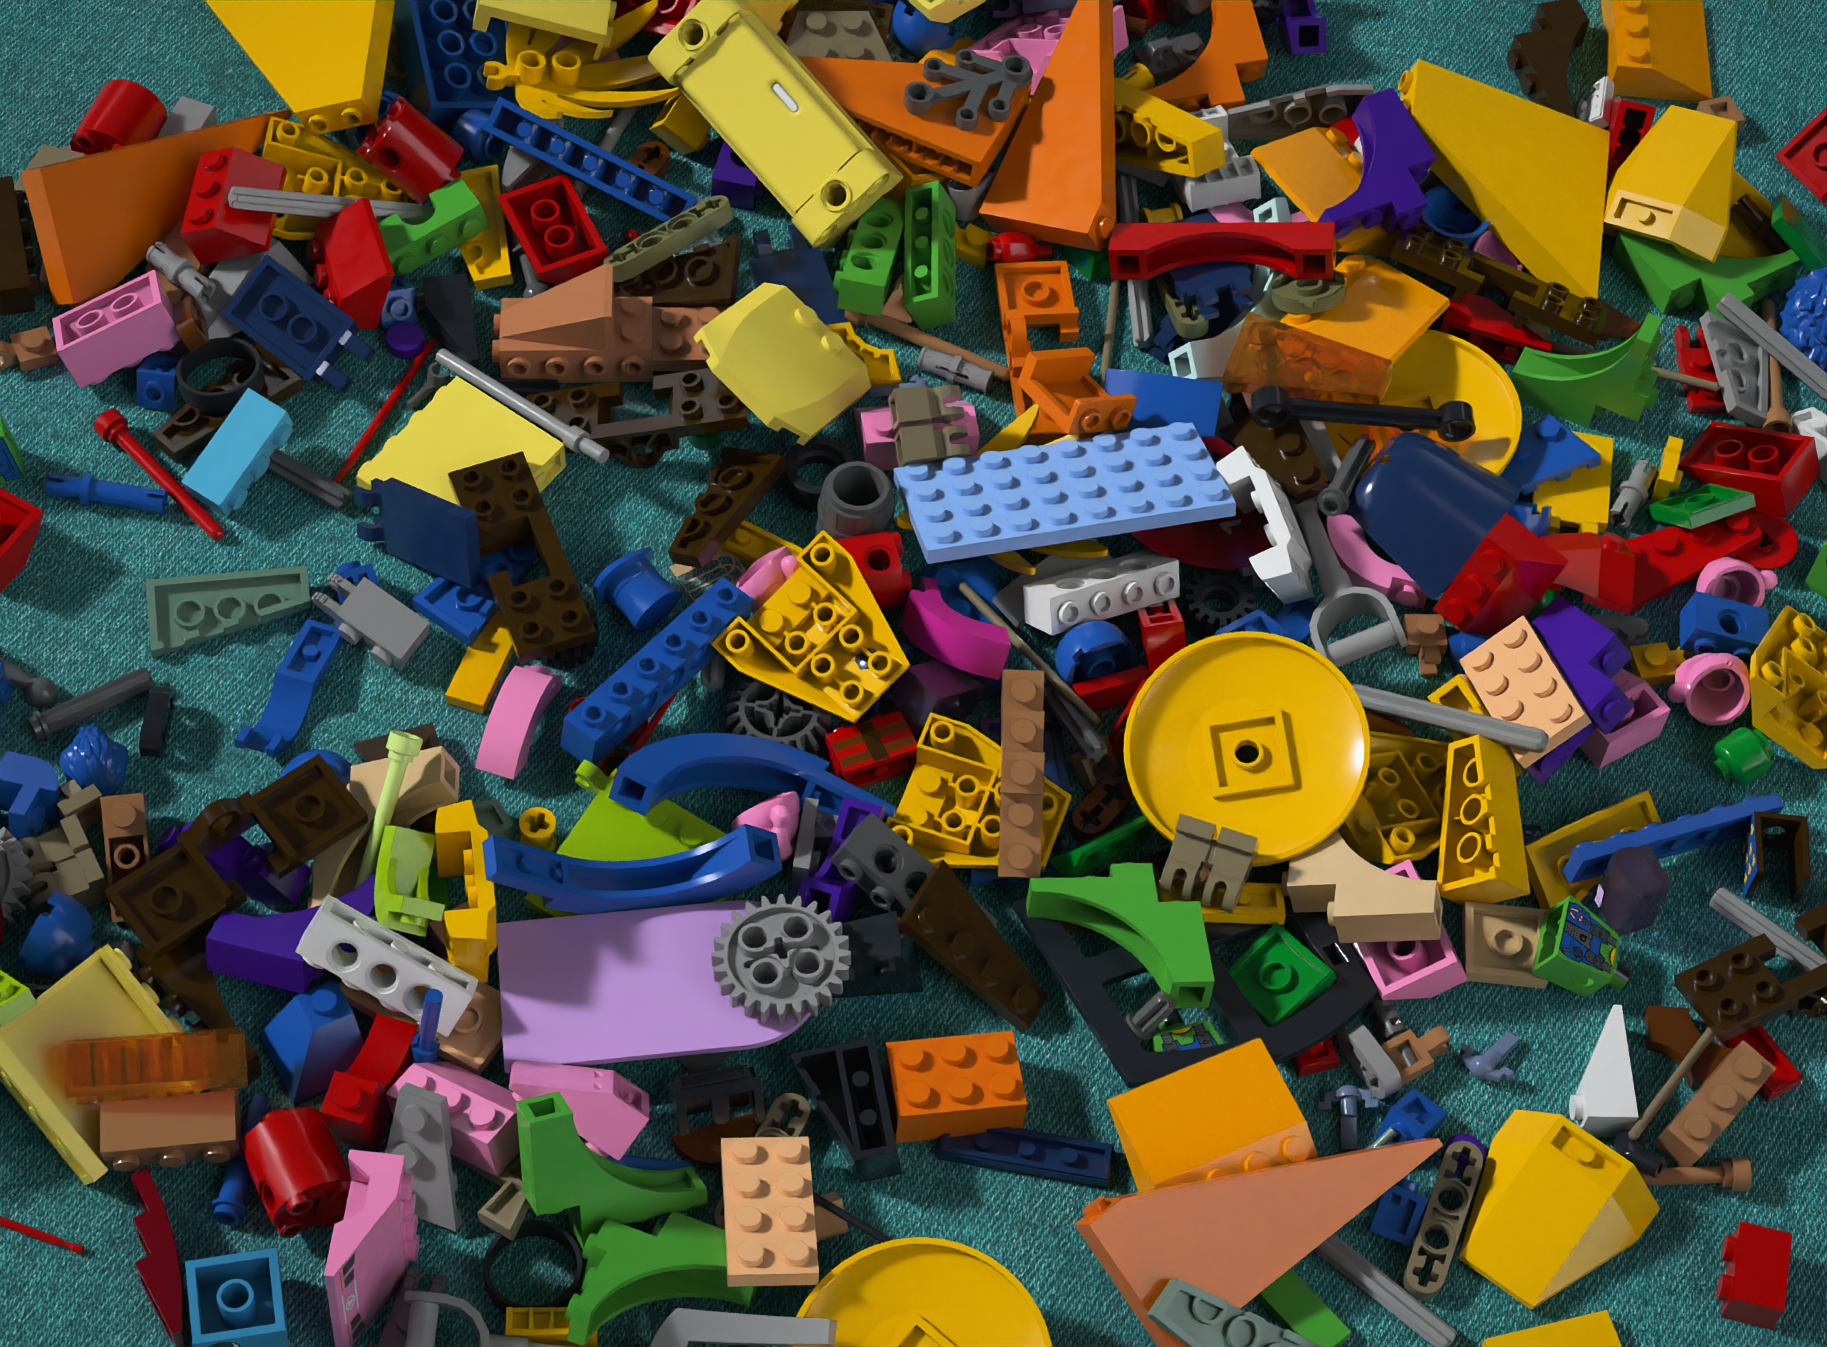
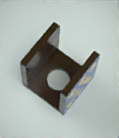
[1740,811,1811,903]

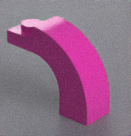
[900,576,1011,680]

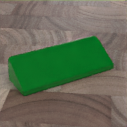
[1050,814,1155,878]

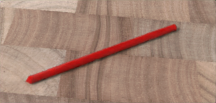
[333,339,436,485]

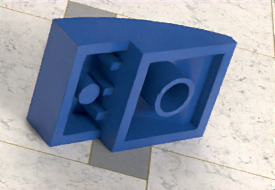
[1096,368,1223,456]

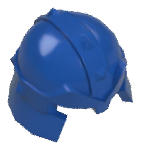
[1419,185,1490,249]

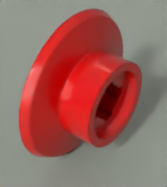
[1737,512,1798,569]

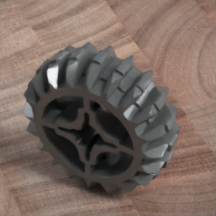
[724,678,833,756]

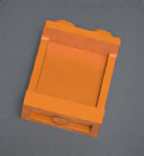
[1017,347,1138,435]

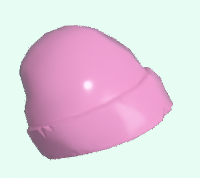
[736,546,800,614]
[1696,557,1778,607]
[1667,653,1751,726]
[731,791,800,863]

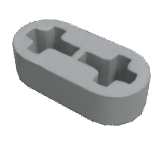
[1338,1024,1402,1100]

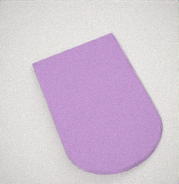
[496,900,818,1073]

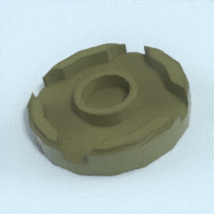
[1271,270,1346,314]

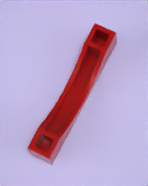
[1108,222,1337,280]

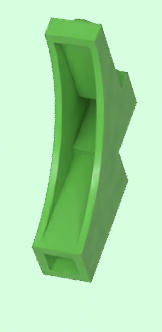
[1611,231,1801,320]
[1510,313,1664,428]
[1026,862,1215,1008]
[516,1091,708,1249]
[565,1210,760,1347]

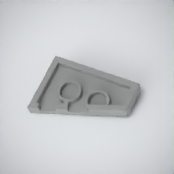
[1699,311,1768,428]

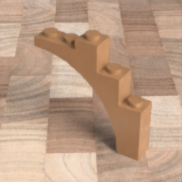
[998,669,1045,878]

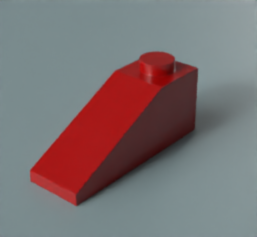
[1440,288,1552,366]
[1135,598,1187,673]

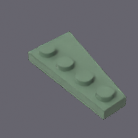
[146,566,311,658]
[1146,1278,1325,1347]

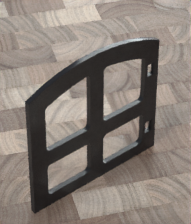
[1013,848,1378,1088]

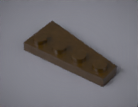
[614,234,742,308]
[152,342,304,464]
[668,446,788,569]
[896,859,1048,1032]

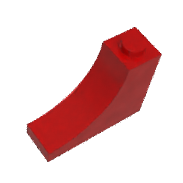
[1605,98,1656,183]
[320,1014,419,1151]

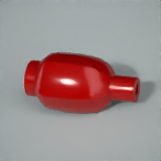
[985,232,1052,263]

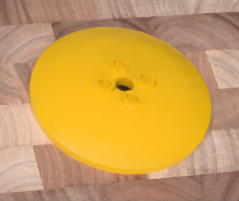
[1304,329,1522,475]
[1123,631,1371,867]
[786,1237,1053,1347]

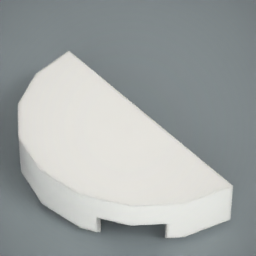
[1576,76,1615,128]

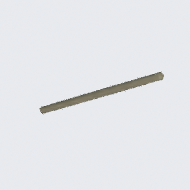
[1099,280,1120,388]
[1544,339,1722,392]
[959,582,1100,725]
[1628,1027,1715,1140]

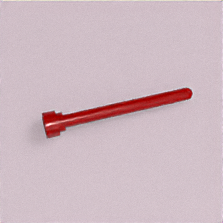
[93,409,225,541]

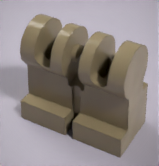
[888,385,971,467]
[18,814,108,919]
[1159,814,1259,914]

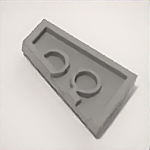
[385,1082,462,1232]

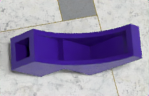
[151,821,311,909]

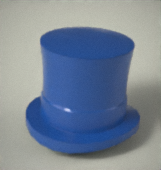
[593,547,681,633]

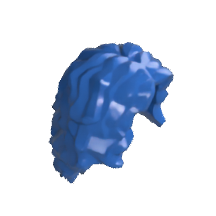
[1780,267,1827,373]

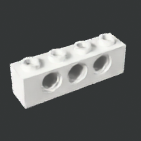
[1023,548,1180,635]
[295,894,479,1037]

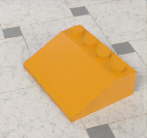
[1601,0,1712,103]
[1250,127,1419,257]
[1275,254,1450,377]
[1106,1038,1319,1192]

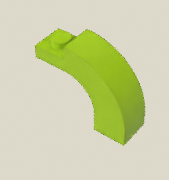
[374,825,445,937]

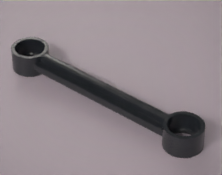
[1251,386,1476,442]

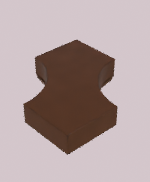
[1644,1005,1733,1090]

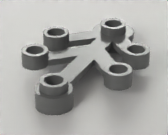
[903,49,1033,131]

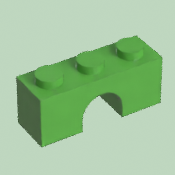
[377,177,489,276]

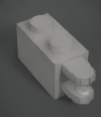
[311,572,429,671]

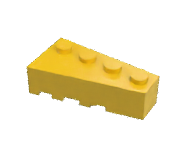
[1114,77,1226,178]

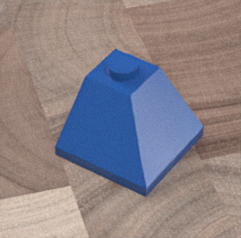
[259,979,364,1107]

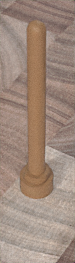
[1761,299,1793,434]
[844,310,1010,382]
[1638,1156,1752,1192]

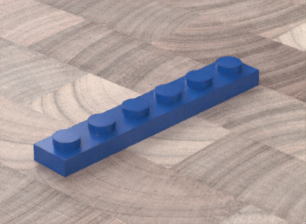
[1562,793,1785,884]

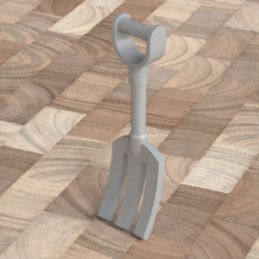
[1215,357,1409,668]
[404,1291,837,1347]

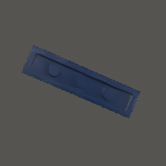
[937,1127,1115,1189]

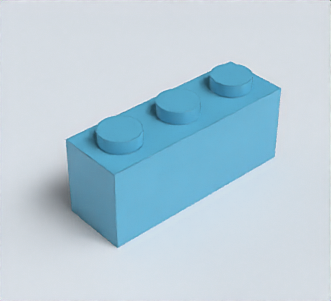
[181,388,293,518]

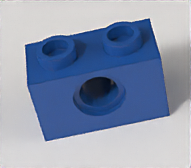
[1680,591,1769,668]

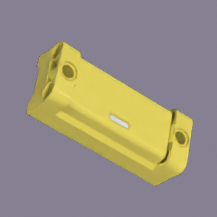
[648,0,904,251]

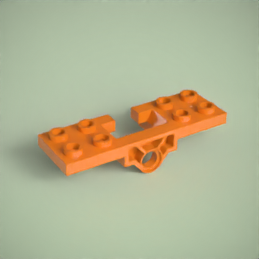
[993,260,1097,445]

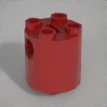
[70,79,168,155]
[355,95,464,204]
[835,531,911,611]
[240,1107,351,1238]

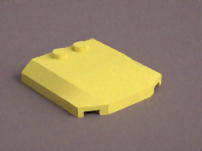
[693,282,871,446]

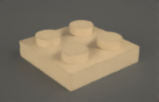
[1462,901,1548,989]

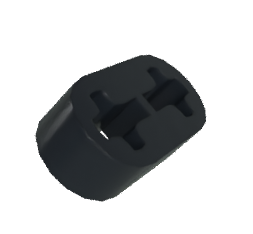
[139,686,175,758]

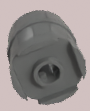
[815,461,895,540]

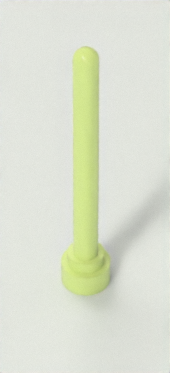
[354,730,423,889]

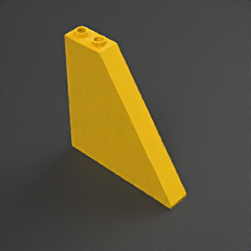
[204,0,395,136]
[1398,59,1610,300]

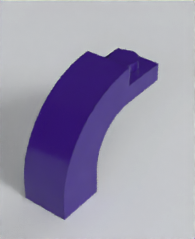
[1274,0,1326,55]
[798,796,886,924]

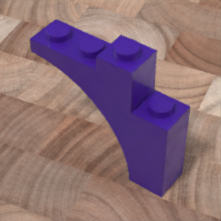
[1318,88,1436,239]
[1513,594,1634,786]
[206,871,378,994]

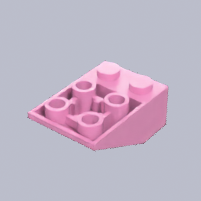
[1579,669,1671,769]
[509,1059,649,1161]

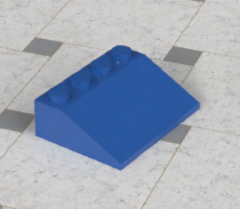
[393,0,520,127]

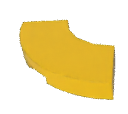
[826,322,902,385]

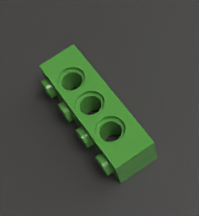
[904,180,956,331]
[832,198,905,317]

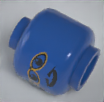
[451,108,505,162]

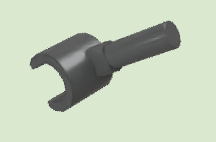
[406,362,451,410]

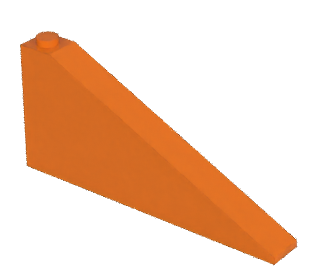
[978,0,1116,252]
[797,56,1033,189]
[21,109,292,310]
[1074,1138,1443,1347]

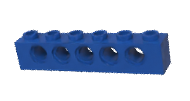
[483,96,699,223]
[560,577,753,765]

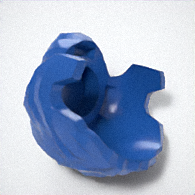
[60,723,129,797]

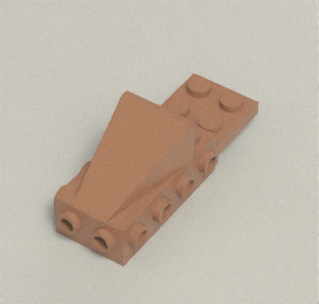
[492,264,728,383]

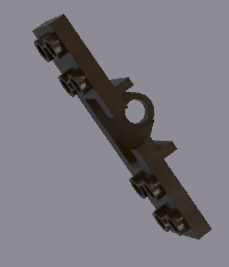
[1390,223,1609,347]
[524,368,751,469]
[448,451,597,664]
[105,754,368,960]
[1674,903,1827,1043]

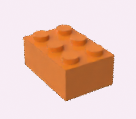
[883,1030,1027,1143]

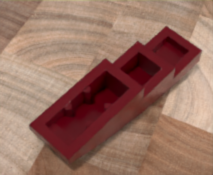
[131,1167,187,1347]

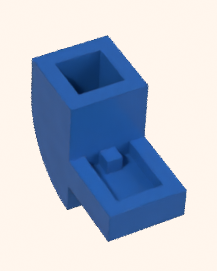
[0,751,59,840]

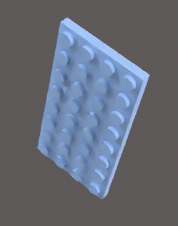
[894,422,1236,564]

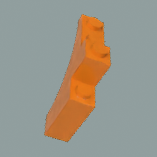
[1143,0,1269,113]

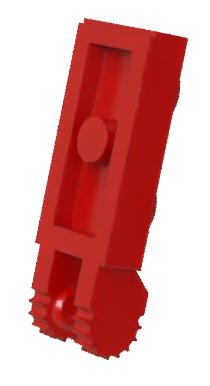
[1674,325,1727,414]

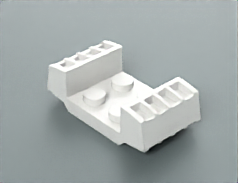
[1165,105,1261,212]
[1216,446,1314,604]

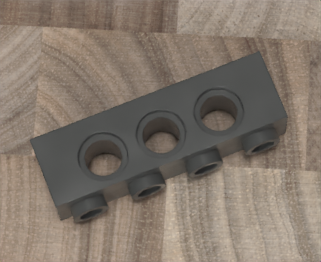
[829,813,998,926]

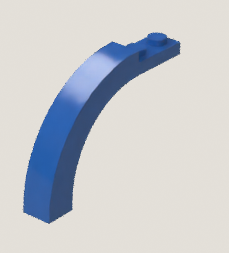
[608,733,896,823]
[482,824,782,914]

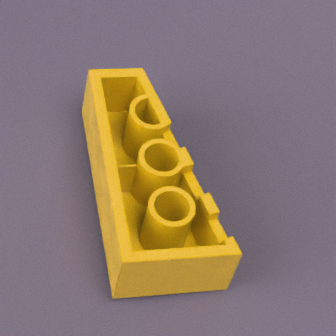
[1437,734,1530,906]

